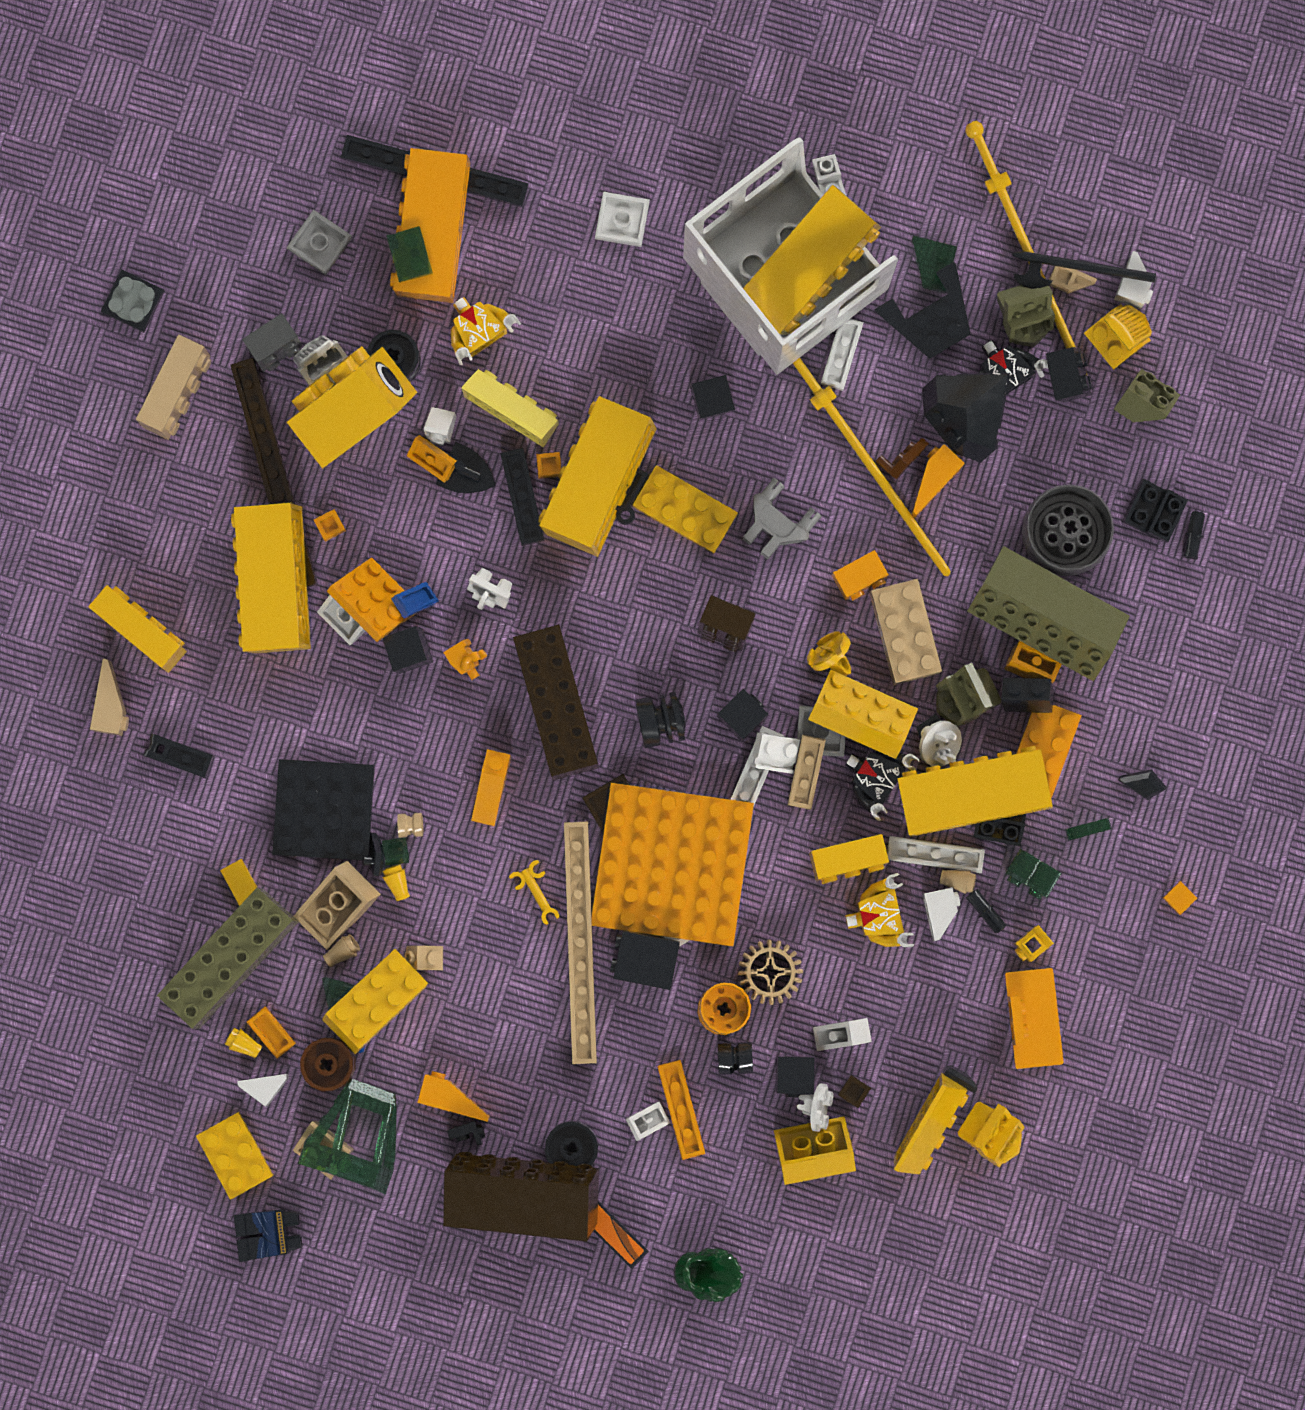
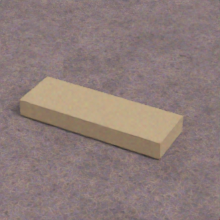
[788,734,826,810]

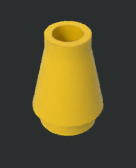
[382,864,410,901]
[224,1028,262,1058]

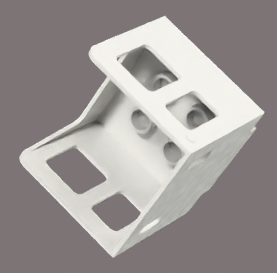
[683,137,898,375]

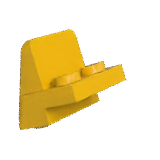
[1084,304,1152,370]
[958,1102,1025,1168]

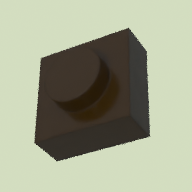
[838,1075,871,1108]

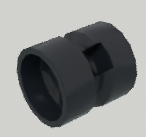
[717,1042,753,1075]

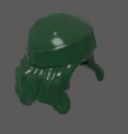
[674,1248,743,1302]

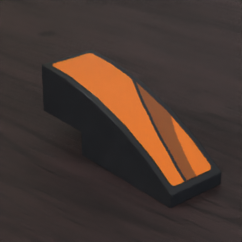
[593,1200,649,1269]

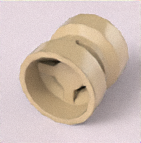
[397,813,423,838]

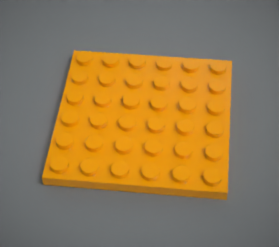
[591,783,754,946]

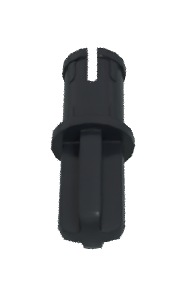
[1183,511,1205,560]
[966,888,1006,934]

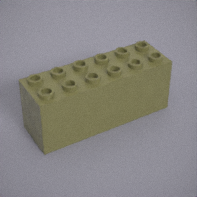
[967,546,1130,682]
[157,887,298,1029]

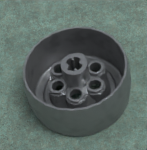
[1022,485,1114,576]

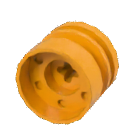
[697,982,751,1035]

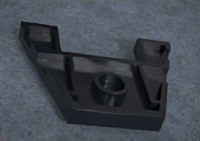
[874,262,971,359]

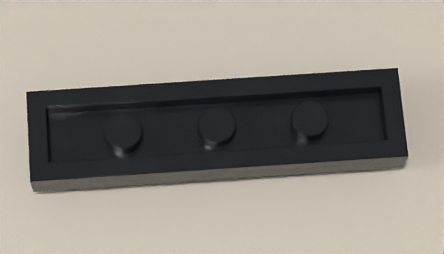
[500,448,545,546]

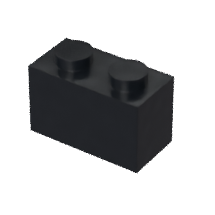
[1001,678,1054,713]

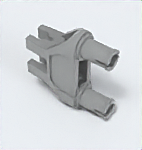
[742,478,822,560]

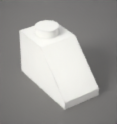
[1114,251,1153,309]
[922,888,960,941]
[813,1018,872,1051]

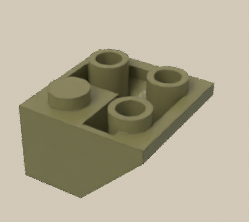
[1114,368,1180,423]

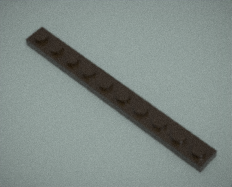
[230,358,318,588]

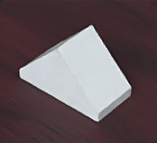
[237,1074,289,1107]
[626,1101,670,1141]

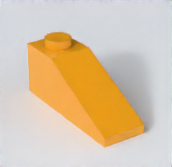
[911,444,965,518]
[471,749,512,827]
[417,1071,490,1122]

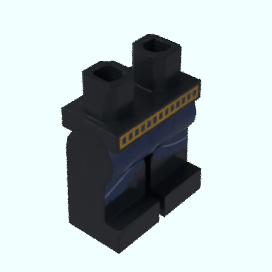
[233,1209,303,1262]

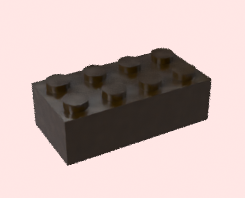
[698,595,756,653]

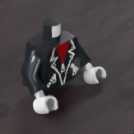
[978,340,1048,394]
[845,751,919,821]

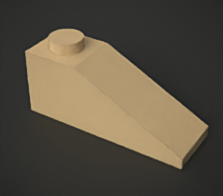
[90,659,129,736]

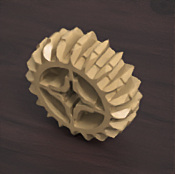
[738,940,803,1005]

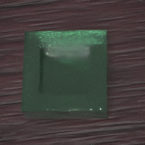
[382,837,409,866]

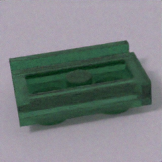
[386,226,433,283]

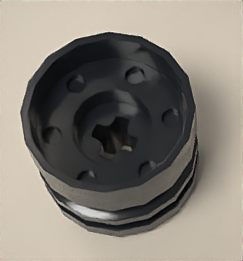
[635,692,686,748]

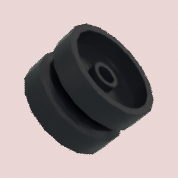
[367,330,421,382]
[545,1121,599,1166]

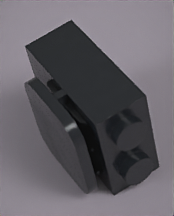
[610,930,680,990]

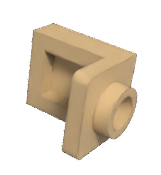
[404,946,443,970]

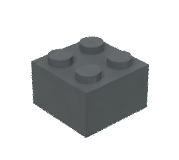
[242,313,302,372]

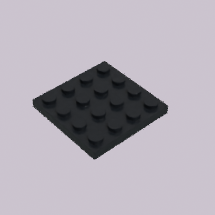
[272,759,375,860]

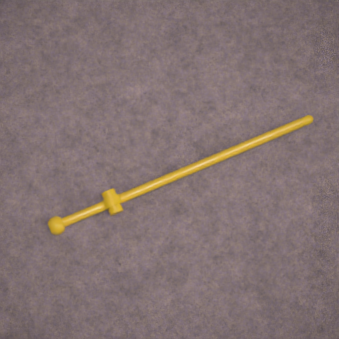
[965,121,1088,376]
[793,358,951,576]

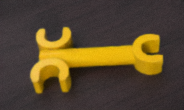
[509,860,560,925]

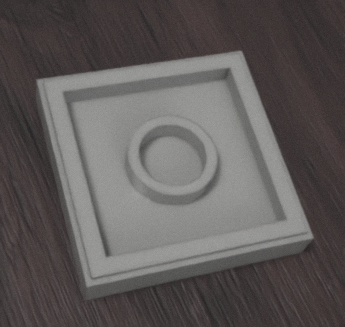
[286,209,353,276]
[797,706,845,757]

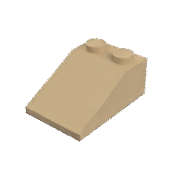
[293,861,381,950]

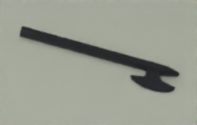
[1012,251,1156,289]

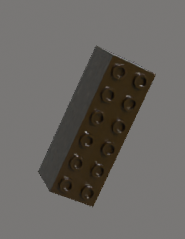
[513,624,599,781]
[443,1152,599,1242]

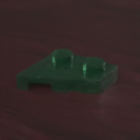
[912,236,957,293]

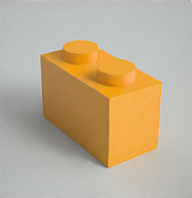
[832,550,889,601]
[1004,641,1062,683]

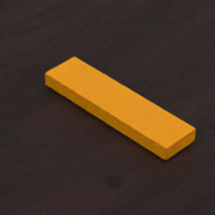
[657,1060,705,1160]

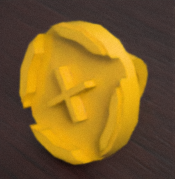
[807,631,851,676]

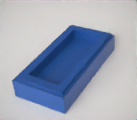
[391,582,439,619]

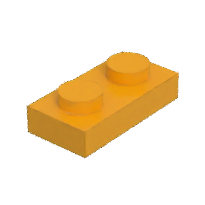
[406,435,457,482]

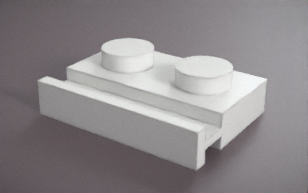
[750,732,801,774]

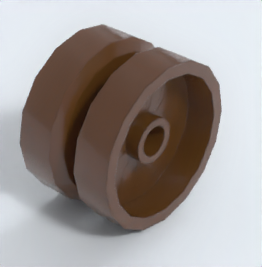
[300,1038,356,1091]

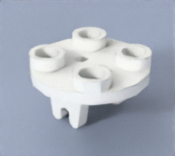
[919,721,962,767]
[797,1083,833,1132]

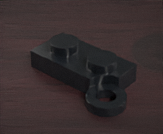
[615,468,649,525]

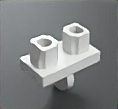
[467,568,512,610]

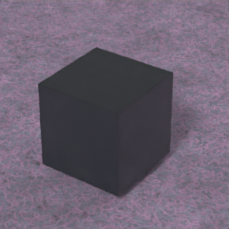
[690,375,735,421]
[382,626,433,674]
[717,689,769,742]
[776,1056,815,1097]

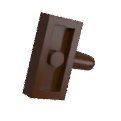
[875,438,929,479]

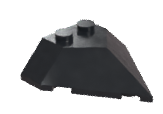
[922,373,1010,463]

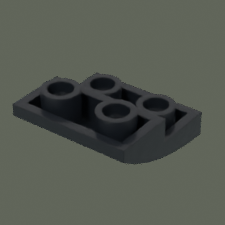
[1122,479,1188,542]
[973,814,1026,847]

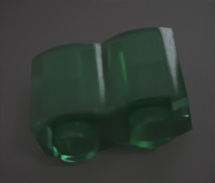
[1004,849,1062,900]

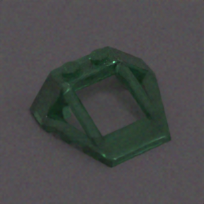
[297,1079,397,1195]

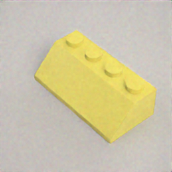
[462,369,559,448]

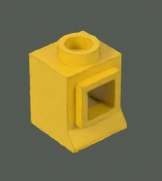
[1014,925,1054,962]

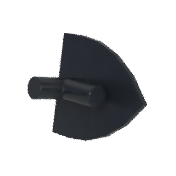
[436,442,496,494]

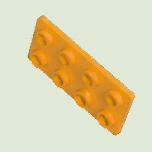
[1005,968,1064,1069]

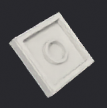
[595,192,650,247]

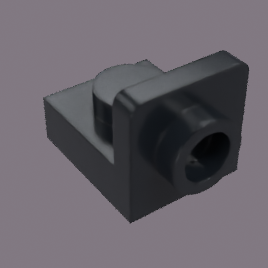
[447,1120,486,1146]

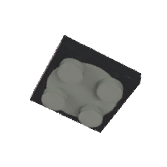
[101,269,165,333]

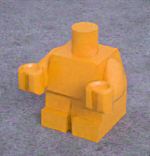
[443,638,487,680]

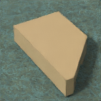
[1049,266,1097,294]

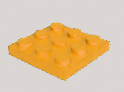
[327,557,417,642]

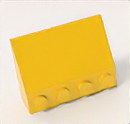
[894,1072,969,1174]

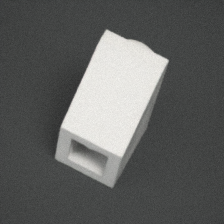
[424,407,456,446]

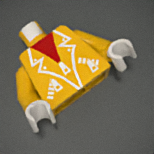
[451,297,521,365]
[845,873,914,947]

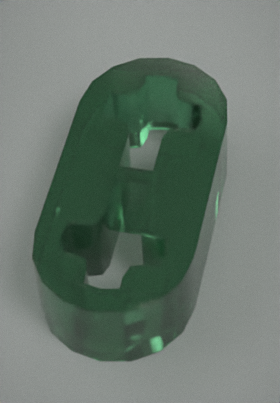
[1065,818,1112,841]

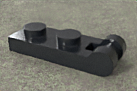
[143,733,214,779]

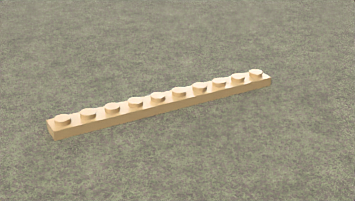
[564,822,597,1064]

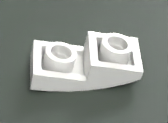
[812,154,846,195]

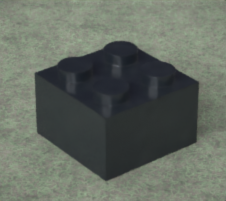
[1045,347,1093,402]

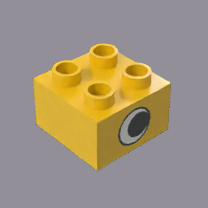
[287,346,418,469]

